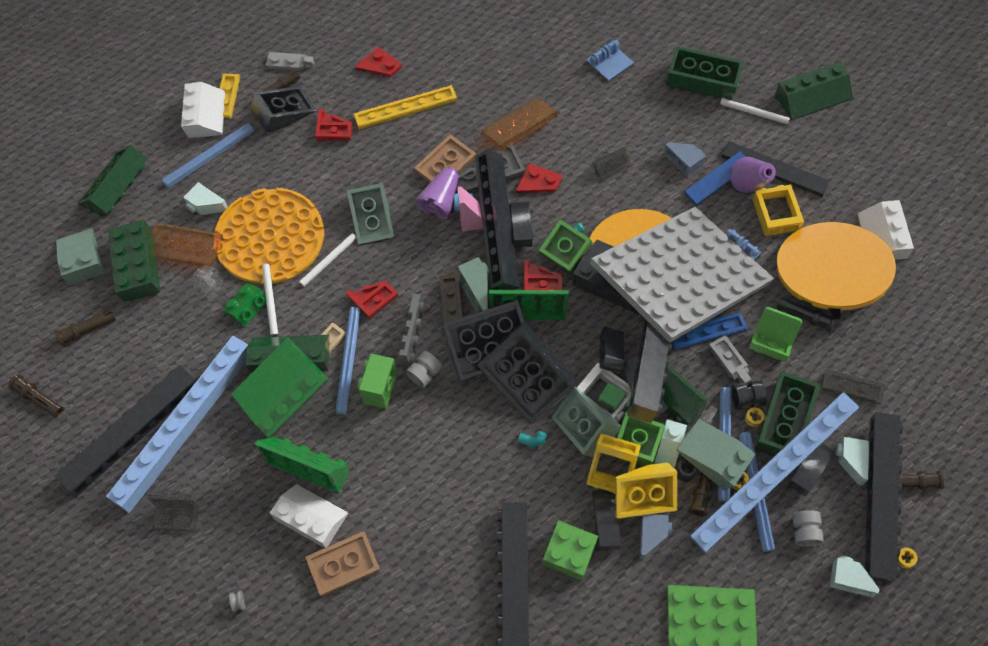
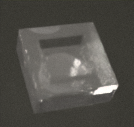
[699,406,718,425]

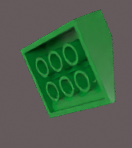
[489,290,569,320]
[232,338,330,438]
[255,437,350,493]

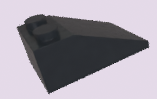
[250,86,316,132]

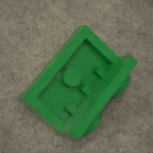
[222,283,266,327]

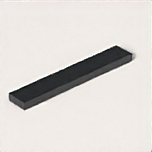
[722,141,830,197]

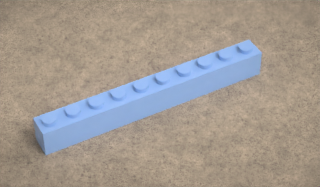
[106,336,248,513]
[689,392,859,552]

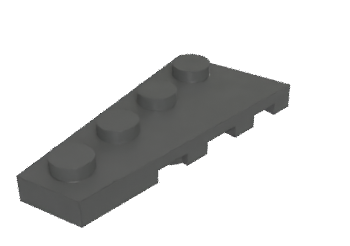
[456,143,525,193]
[399,294,425,371]

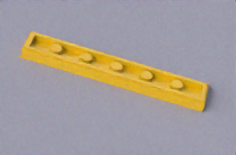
[353,85,457,130]

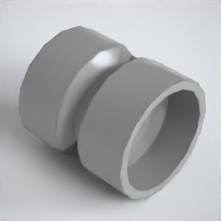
[406,351,442,388]
[792,510,824,546]

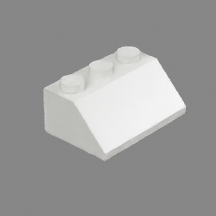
[181,82,225,138]
[857,200,914,260]
[270,484,348,548]

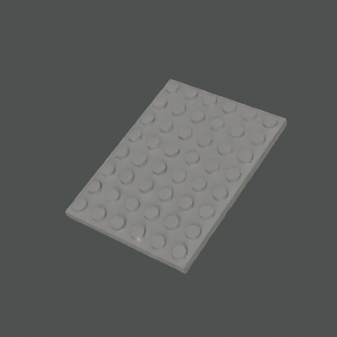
[590,207,774,343]

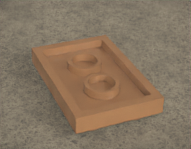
[414,135,476,183]
[306,531,380,597]

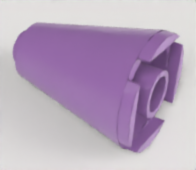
[730,157,776,193]
[416,167,459,219]

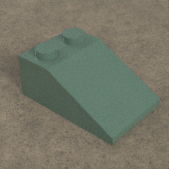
[347,183,394,244]
[56,228,105,285]
[458,257,489,313]
[551,387,622,457]
[676,419,755,490]

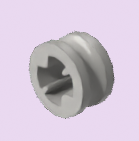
[230,591,245,612]

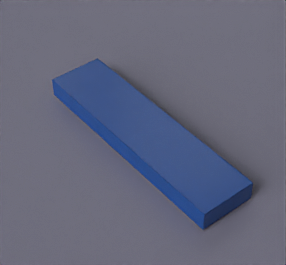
[684,151,746,206]
[671,312,748,351]

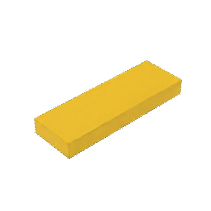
[219,74,240,118]

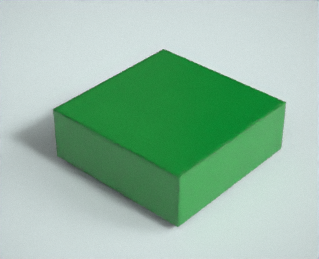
[598,383,626,410]

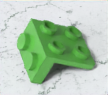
[749,307,802,362]

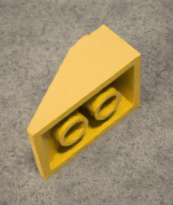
[615,463,677,518]

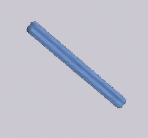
[162,123,253,188]
[335,307,360,415]
[718,387,731,503]
[739,432,775,552]

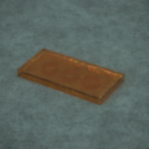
[481,97,558,150]
[152,222,224,268]

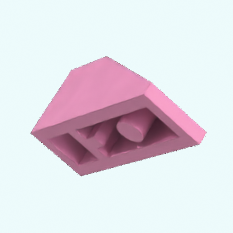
[458,187,483,231]

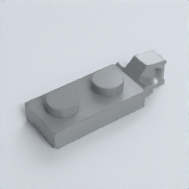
[266,52,315,71]
[708,336,752,385]

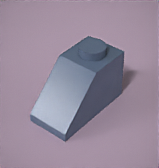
[663,142,706,177]
[639,514,672,560]

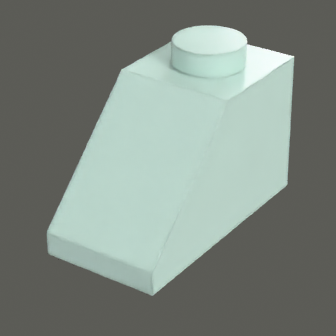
[183,182,227,215]
[654,419,687,468]
[835,437,869,485]
[830,556,879,597]

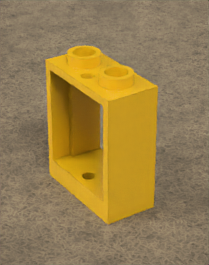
[752,185,804,236]
[586,434,641,494]

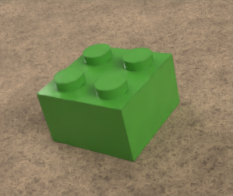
[539,219,593,274]
[358,354,397,409]
[616,412,665,467]
[543,521,598,581]

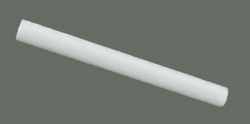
[720,98,790,124]
[299,233,357,287]
[262,264,278,336]

